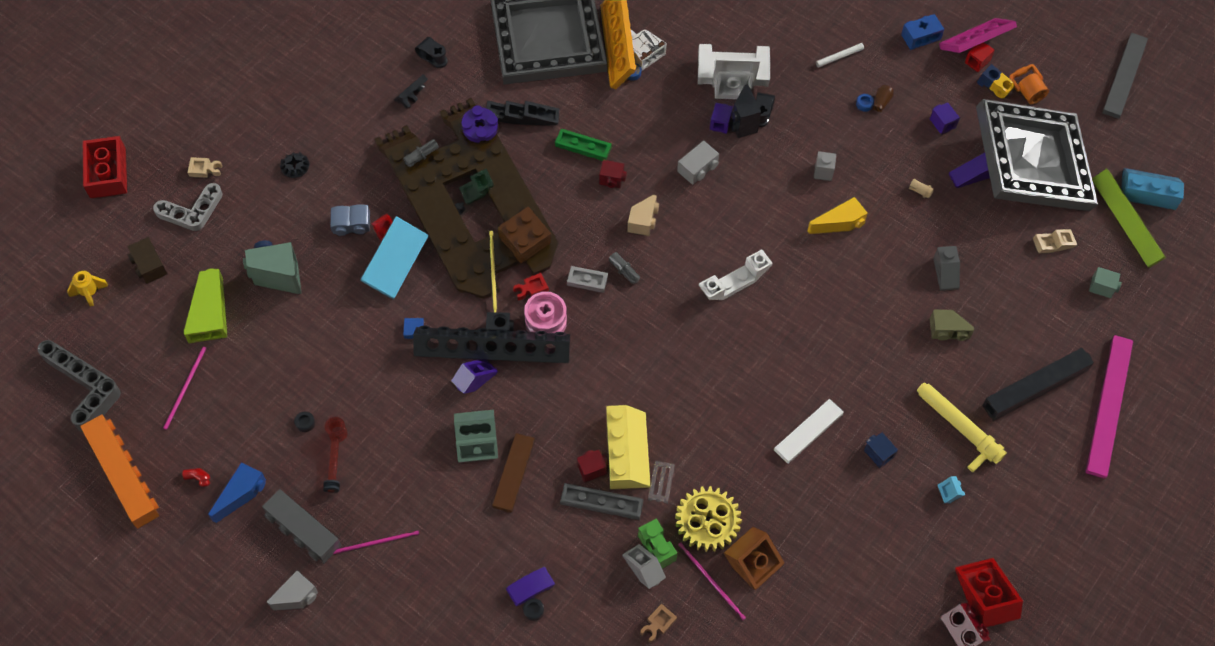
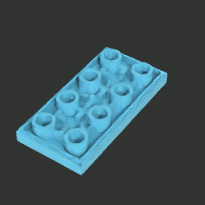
[360,216,429,299]

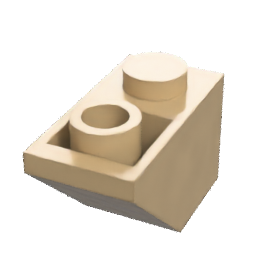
[627,195,659,236]

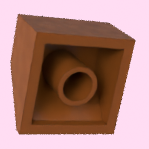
[724,527,785,590]

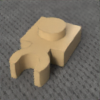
[188,157,222,178]

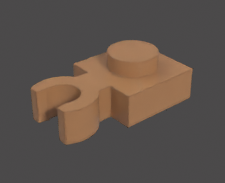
[640,604,677,643]

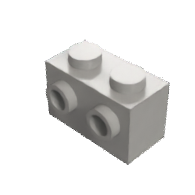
[677,141,719,185]

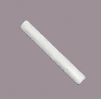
[816,43,864,68]

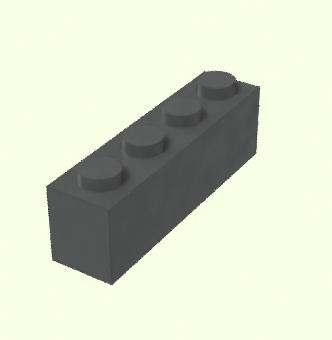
[262,489,342,564]

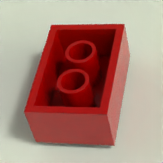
[83,136,127,198]

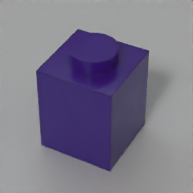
[930,102,960,135]
[710,103,733,134]

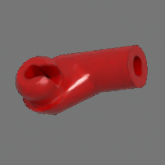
[182,468,210,487]

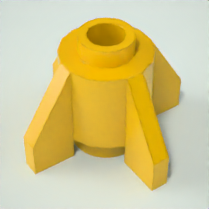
[67,270,108,306]

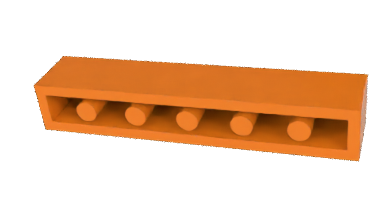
[80,414,159,529]

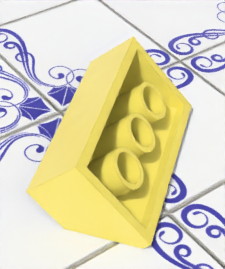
[606,405,650,489]

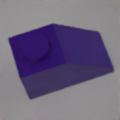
[451,359,498,394]

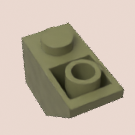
[930,310,974,341]

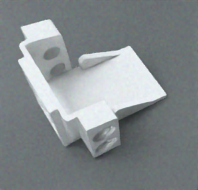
[698,44,770,99]

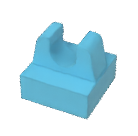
[938,476,965,503]

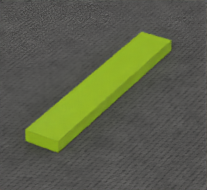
[1092,168,1166,268]

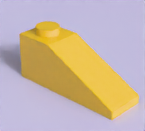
[807,197,868,234]

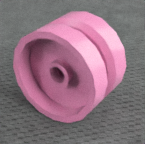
[524,292,567,333]

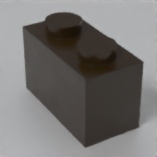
[127,237,167,284]

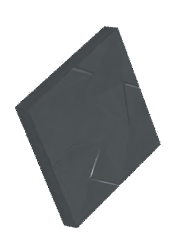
[490,0,607,85]
[976,99,1098,211]

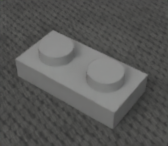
[567,266,608,293]

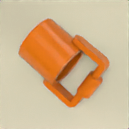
[1009,64,1049,104]

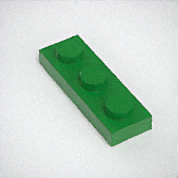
[555,129,612,161]

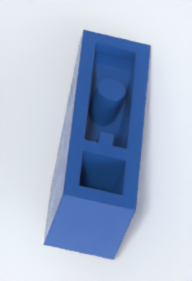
[208,463,266,523]

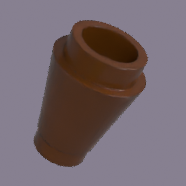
[872,85,894,112]

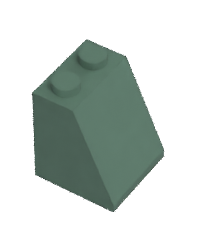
[243,242,302,294]

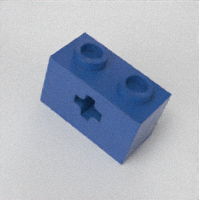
[901,14,944,50]

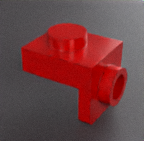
[371,214,393,242]

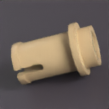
[909,179,934,199]

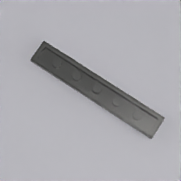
[1102,33,1148,119]

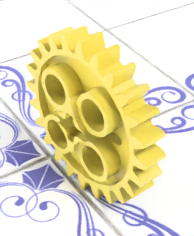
[675,486,742,552]

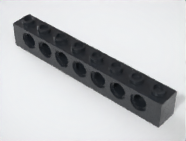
[413,325,571,363]

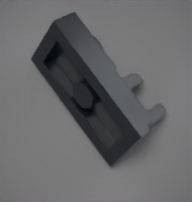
[394,74,428,109]

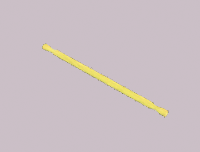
[489,231,497,312]

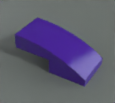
[506,567,555,606]

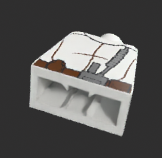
[631,30,667,71]

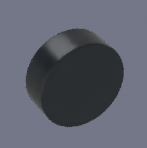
[294,411,315,432]
[523,598,544,621]

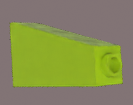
[184,269,227,343]

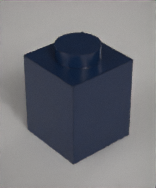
[864,432,898,468]

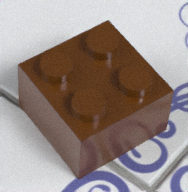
[498,206,551,263]

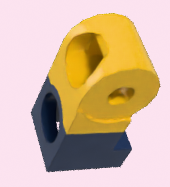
[977,64,1014,98]

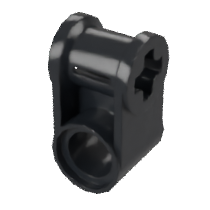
[415,36,448,68]
[756,92,775,127]

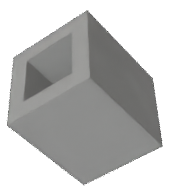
[814,151,836,181]

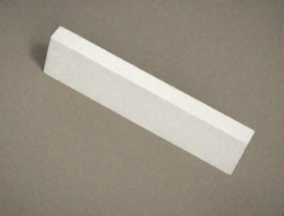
[774,399,844,464]

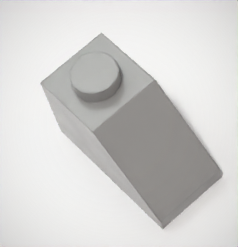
[623,544,666,589]
[267,571,318,610]

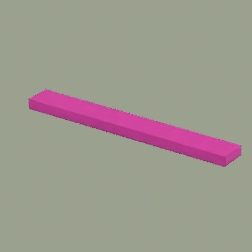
[1086,335,1133,479]

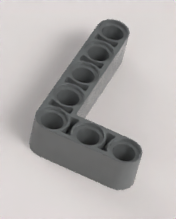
[37,340,121,432]

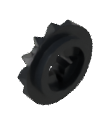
[280,152,310,178]

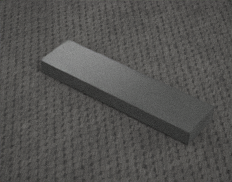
[560,483,644,520]

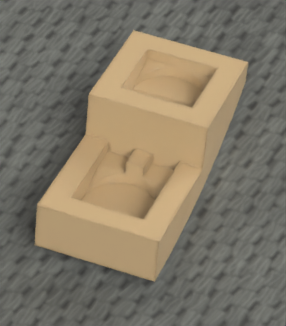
[1033,229,1077,253]

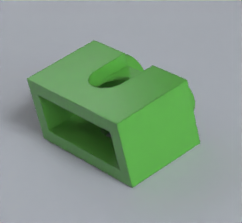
[638,518,677,568]

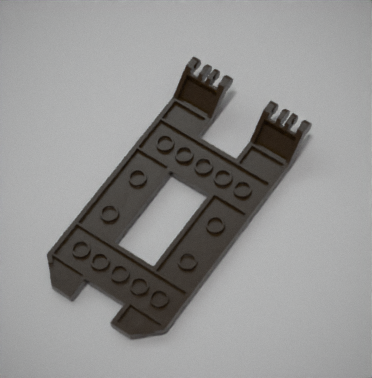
[374,98,559,299]

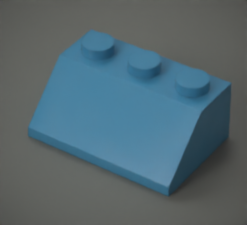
[1121,168,1184,210]

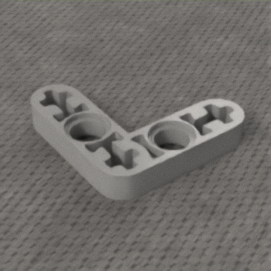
[153,183,223,231]

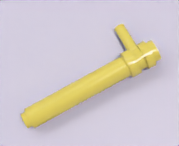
[917,382,1007,472]

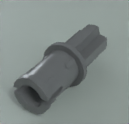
[403,139,439,168]
[608,252,640,284]

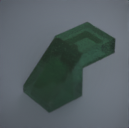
[459,169,494,205]

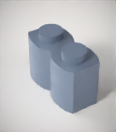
[331,205,370,236]

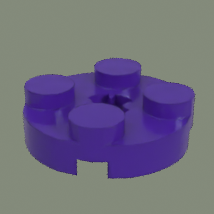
[462,106,498,142]

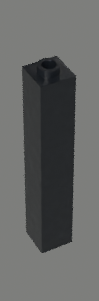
[982,348,1094,421]

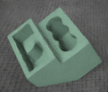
[454,410,498,462]

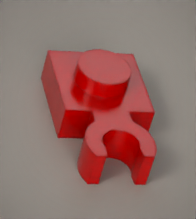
[513,273,549,300]

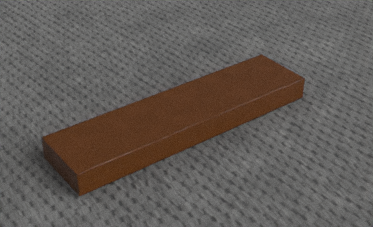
[492,433,535,513]

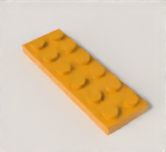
[600,0,636,89]

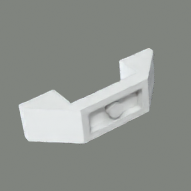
[699,249,773,300]

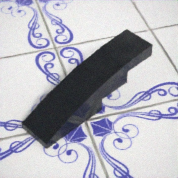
[485,100,559,126]

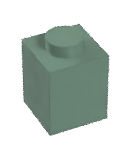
[1089,267,1122,298]

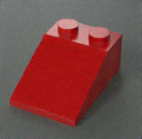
[955,558,1023,628]

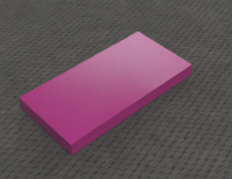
[939,18,1017,53]

